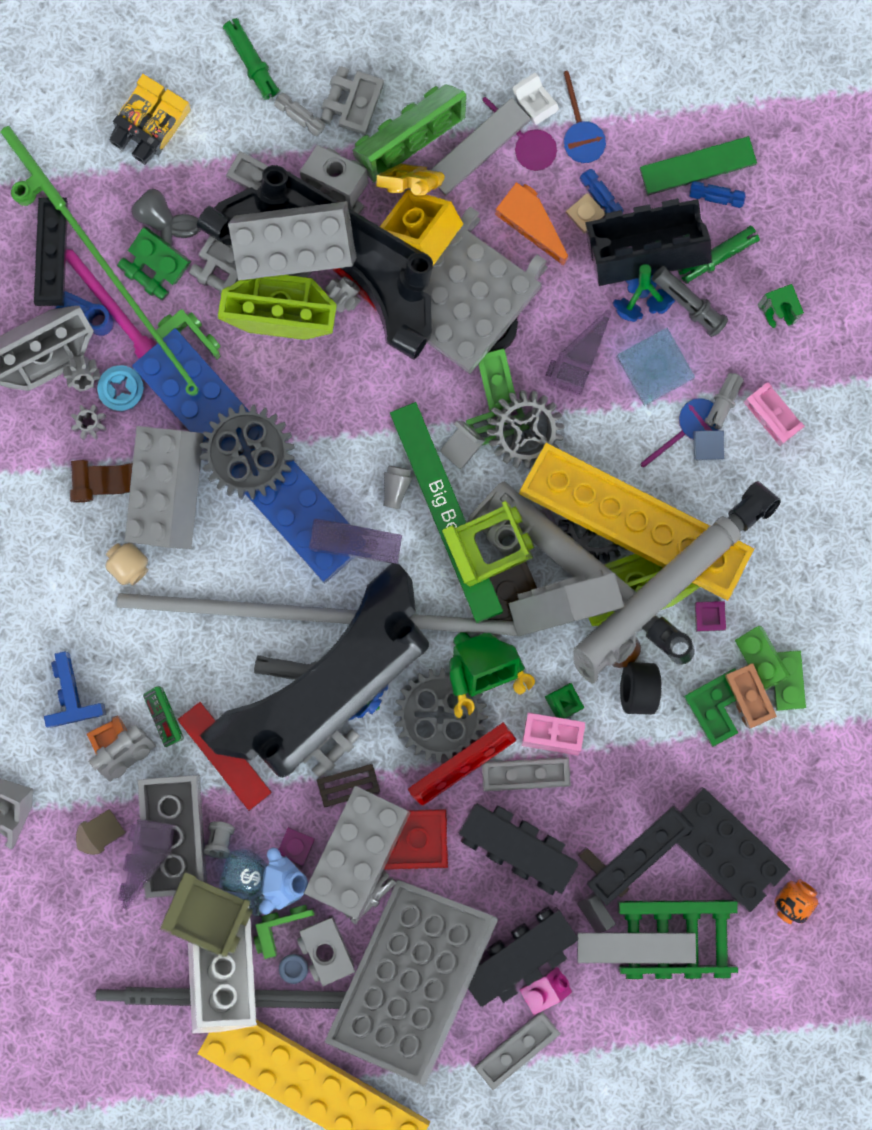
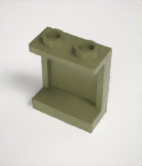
[159,872,253,958]

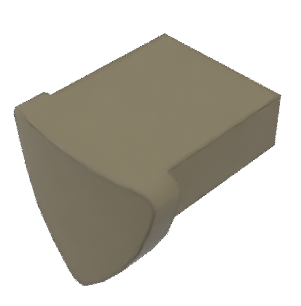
[76,809,126,855]

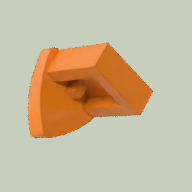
[87,715,127,755]

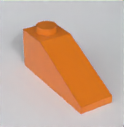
[495,182,568,266]

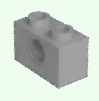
[300,145,368,209]
[297,916,356,986]

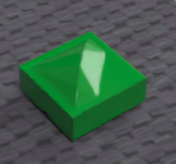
[545,683,585,719]

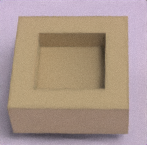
[566,193,605,234]

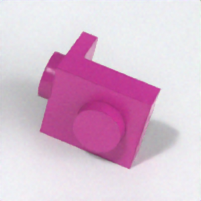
[519,967,572,1015]

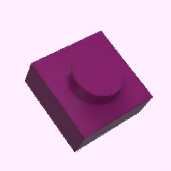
[695,601,726,632]
[278,827,315,866]

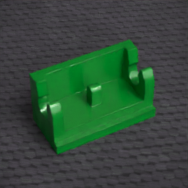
[758,284,804,328]

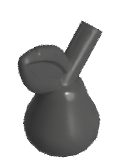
[131,189,201,246]

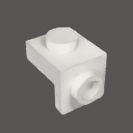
[513,73,559,125]

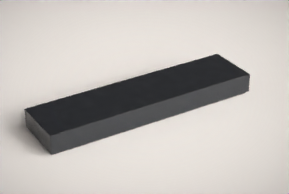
[34,197,68,306]
[587,805,694,905]

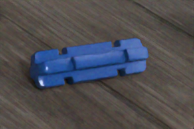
[580,169,624,213]
[689,181,746,208]

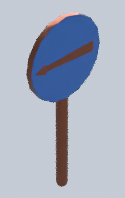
[564,70,606,163]

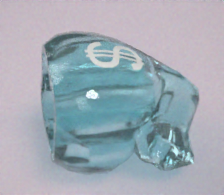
[219,849,268,916]

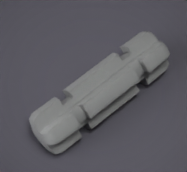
[274,93,325,136]

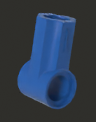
[55,291,114,336]

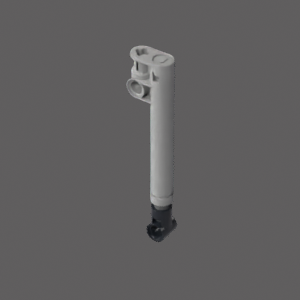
[467,481,695,665]
[573,481,781,683]

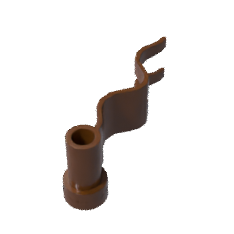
[70,460,133,503]

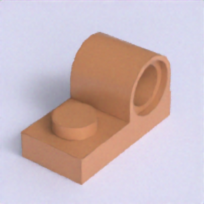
[725,663,777,729]

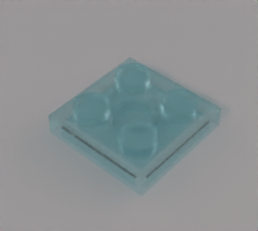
[616,328,695,406]

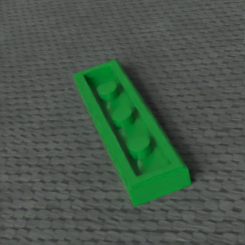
[640,136,757,196]

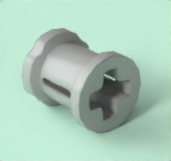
[204,821,235,859]

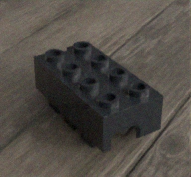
[585,198,712,286]
[676,787,791,913]
[458,803,579,896]
[468,906,579,1007]

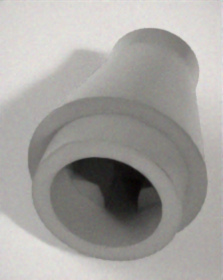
[383,465,412,509]

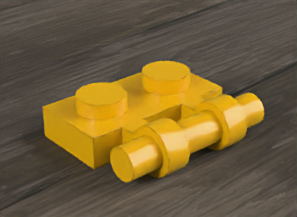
[376,163,445,195]

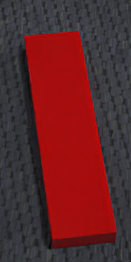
[177,702,272,811]
[408,722,517,806]

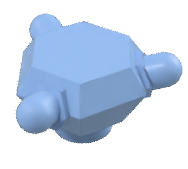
[259,848,308,915]

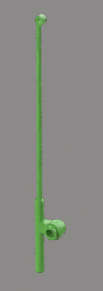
[1,126,199,396]

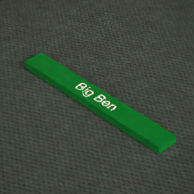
[390,402,503,624]

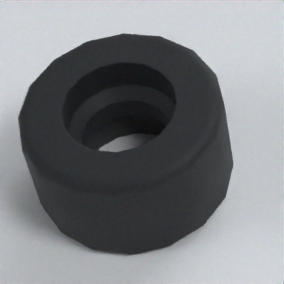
[620,662,662,715]

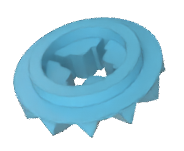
[97,365,144,412]

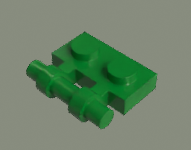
[117,227,191,301]

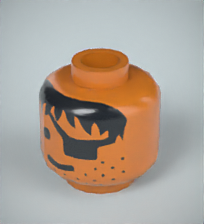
[774,879,819,924]

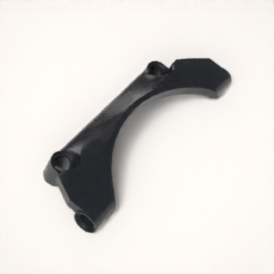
[197,165,433,360]
[199,561,429,777]

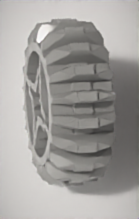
[486,390,565,468]

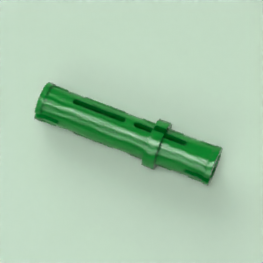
[222,18,280,100]
[677,225,760,284]

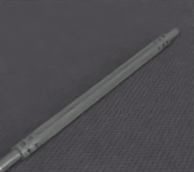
[96,987,347,1009]

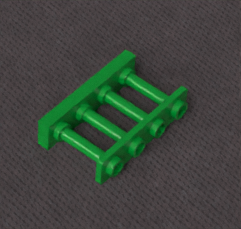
[618,900,738,979]

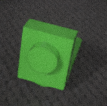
[156,309,221,360]
[254,905,315,959]

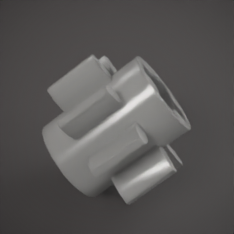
[325,277,361,313]
[63,355,100,391]
[71,405,107,440]

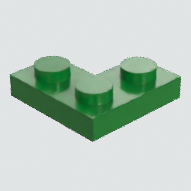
[683,668,738,747]

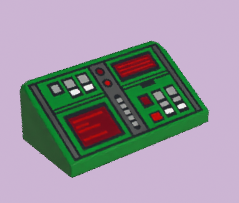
[143,686,184,747]

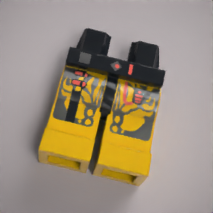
[109,73,191,165]

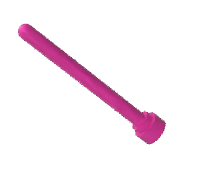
[66,249,156,359]

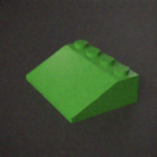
[353,84,466,183]

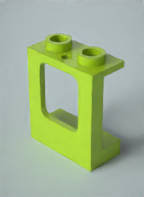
[442,501,534,586]

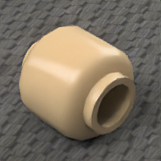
[105,542,149,586]

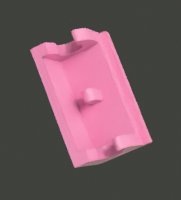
[744,382,805,446]
[522,713,586,756]

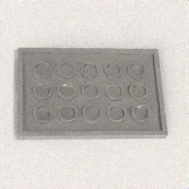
[325,880,498,1086]

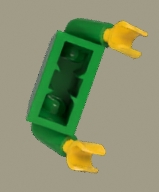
[449,632,535,718]

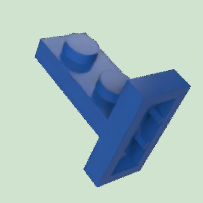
[44,651,107,728]

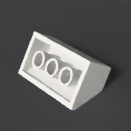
[188,907,256,1033]

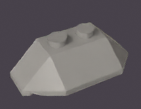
[0,306,94,391]

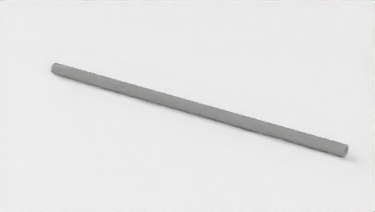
[117,593,517,636]

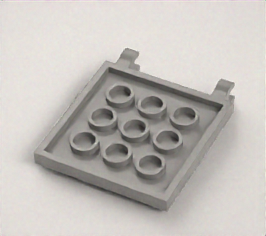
[418,207,548,374]

